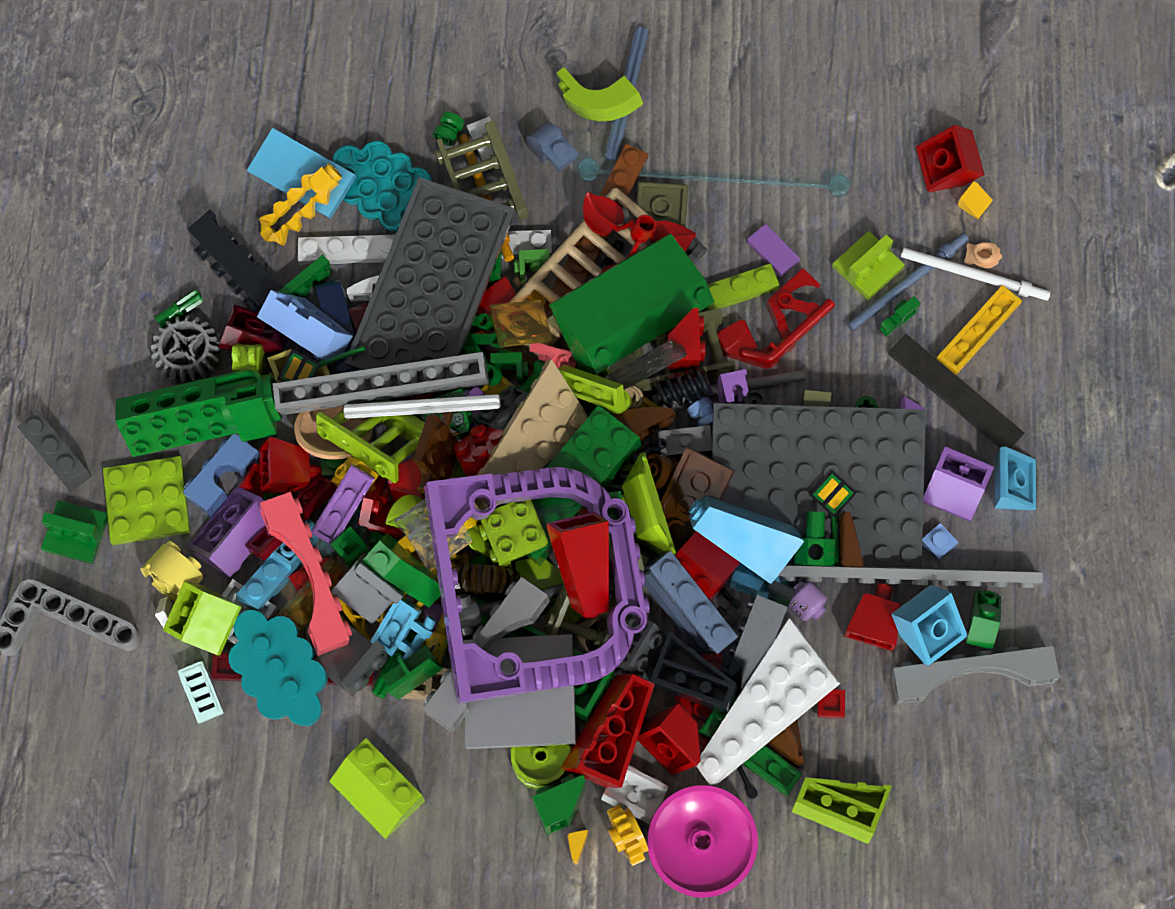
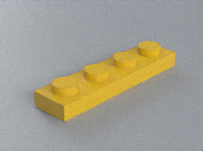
[936,285,1022,376]

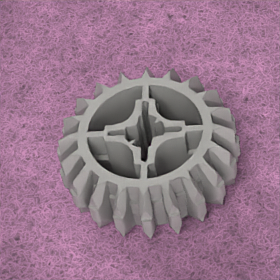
[151,315,221,384]

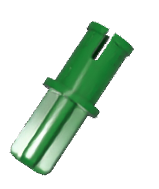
[154,290,203,329]

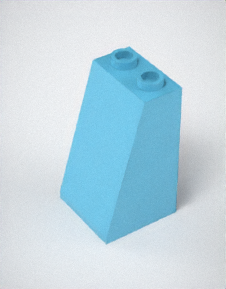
[688,495,804,584]

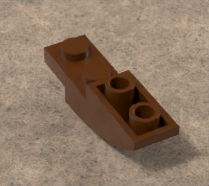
[612,407,678,441]

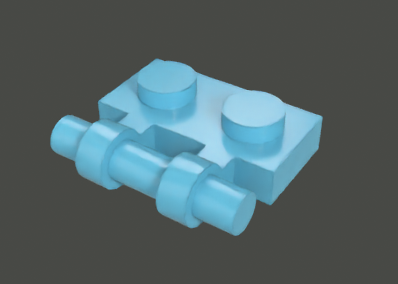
[370,597,437,659]

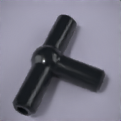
[629,438,667,464]

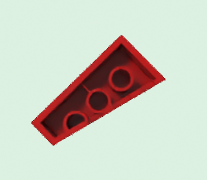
[561,674,655,788]

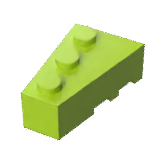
[792,777,892,844]

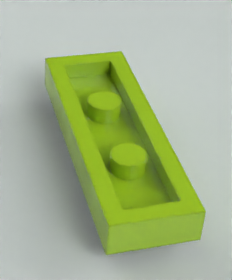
[706,264,780,311]
[558,365,626,412]

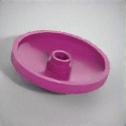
[647,785,758,898]

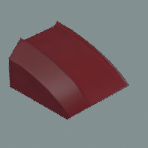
[219,304,288,354]

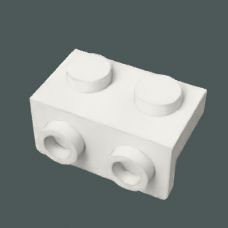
[601,765,668,824]

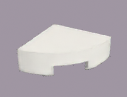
[155,596,173,628]

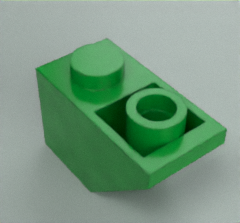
[966,590,1001,650]

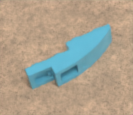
[236,518,319,611]

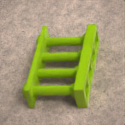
[316,399,425,483]

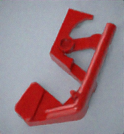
[717,268,835,369]

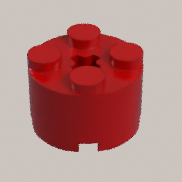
[453,425,503,477]

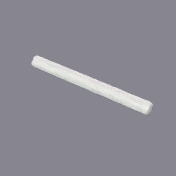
[344,394,500,419]

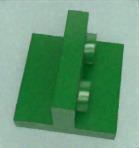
[41,500,108,565]

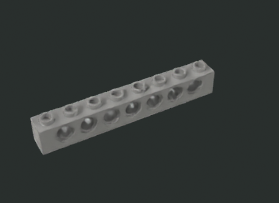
[273,352,489,415]

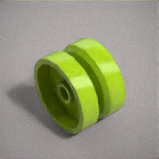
[511,744,570,790]

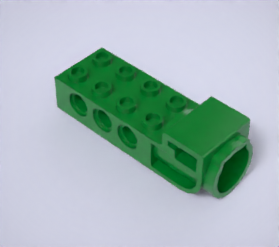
[115,370,283,457]

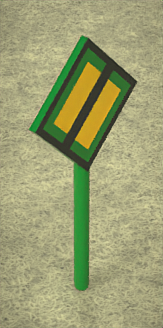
[810,470,857,566]

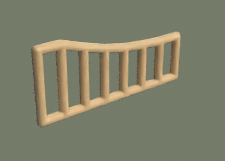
[496,188,657,357]

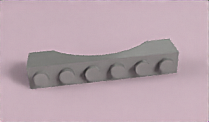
[423,577,550,733]
[890,643,1060,705]

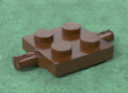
[412,412,459,494]

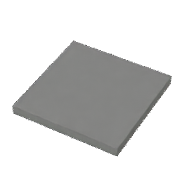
[464,634,576,749]

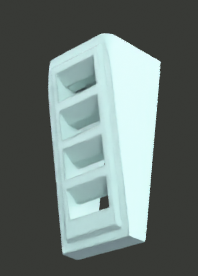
[178,661,224,724]

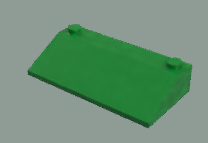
[549,234,715,374]

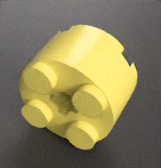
[141,541,203,602]

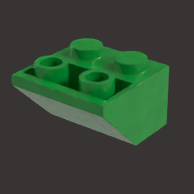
[532,774,586,836]

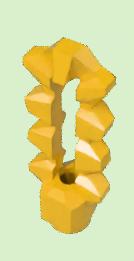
[259,163,343,246]

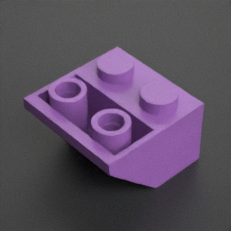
[923,447,994,522]

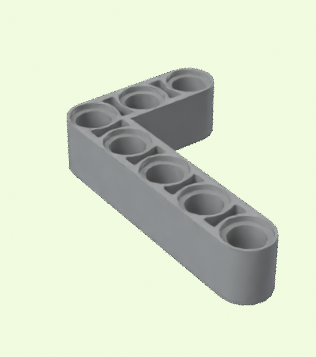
[0,579,141,656]

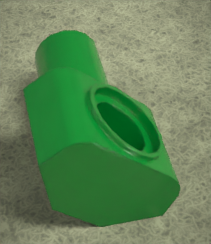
[794,511,835,566]

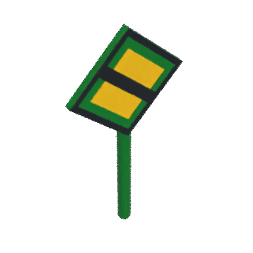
[277,346,366,382]

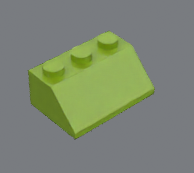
[329,738,425,839]

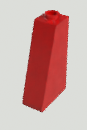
[547,512,609,618]

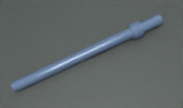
[847,233,969,331]

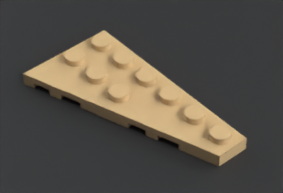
[474,359,588,511]

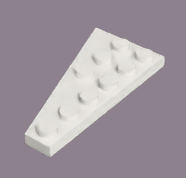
[696,618,841,787]

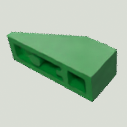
[363,533,440,608]

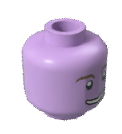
[788,581,827,621]

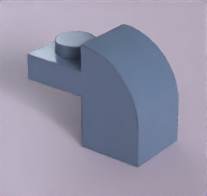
[526,122,578,172]

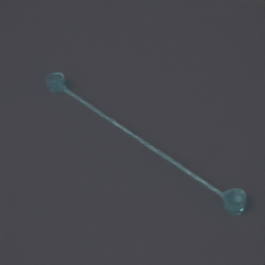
[579,158,850,197]

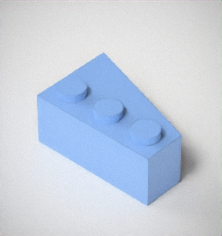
[257,290,353,363]

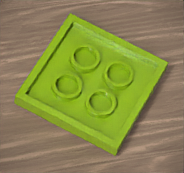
[103,456,191,545]

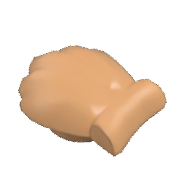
[964,243,1002,269]

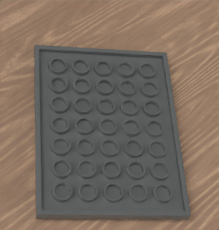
[712,403,926,568]

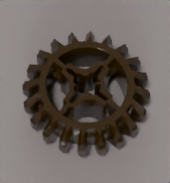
[452,564,520,601]

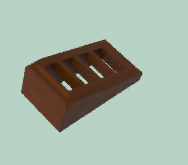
[839,512,864,567]

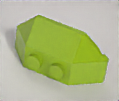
[622,453,676,556]

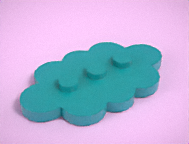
[332,141,434,232]
[229,610,328,727]

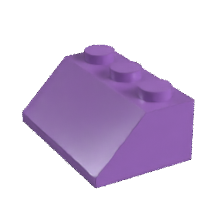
[187,486,265,577]

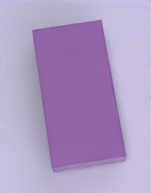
[747,224,800,277]

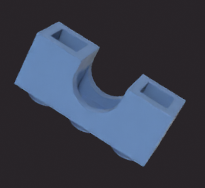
[183,434,260,518]

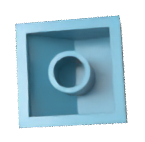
[891,585,967,666]

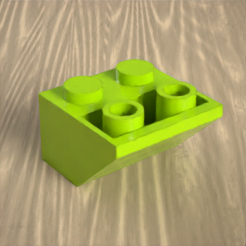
[163,581,242,655]

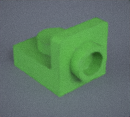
[514,249,550,283]

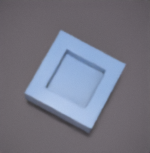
[922,523,959,561]

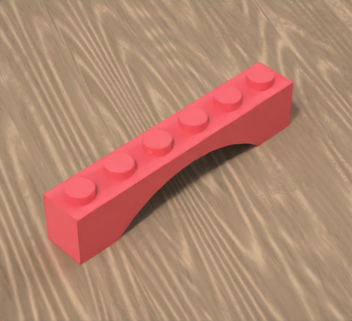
[259,492,352,656]

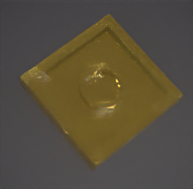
[490,299,551,347]

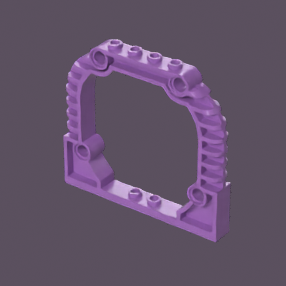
[424,467,649,704]

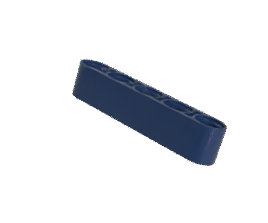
[315,279,359,374]

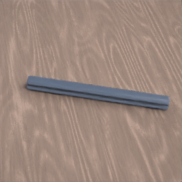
[605,26,648,161]

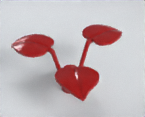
[582,192,696,274]

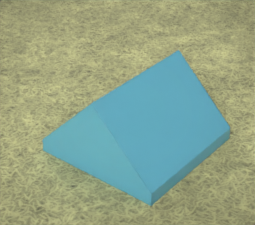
[995,446,1036,510]

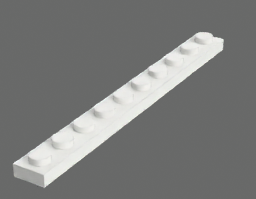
[298,230,552,265]

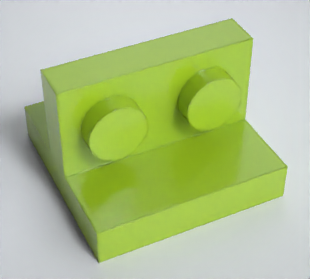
[832,231,905,301]

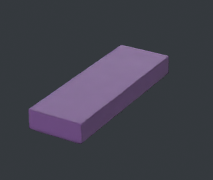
[311,464,375,544]

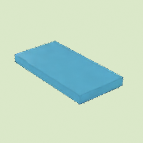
[247,128,357,219]

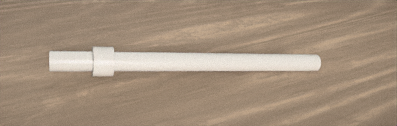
[901,247,1051,301]

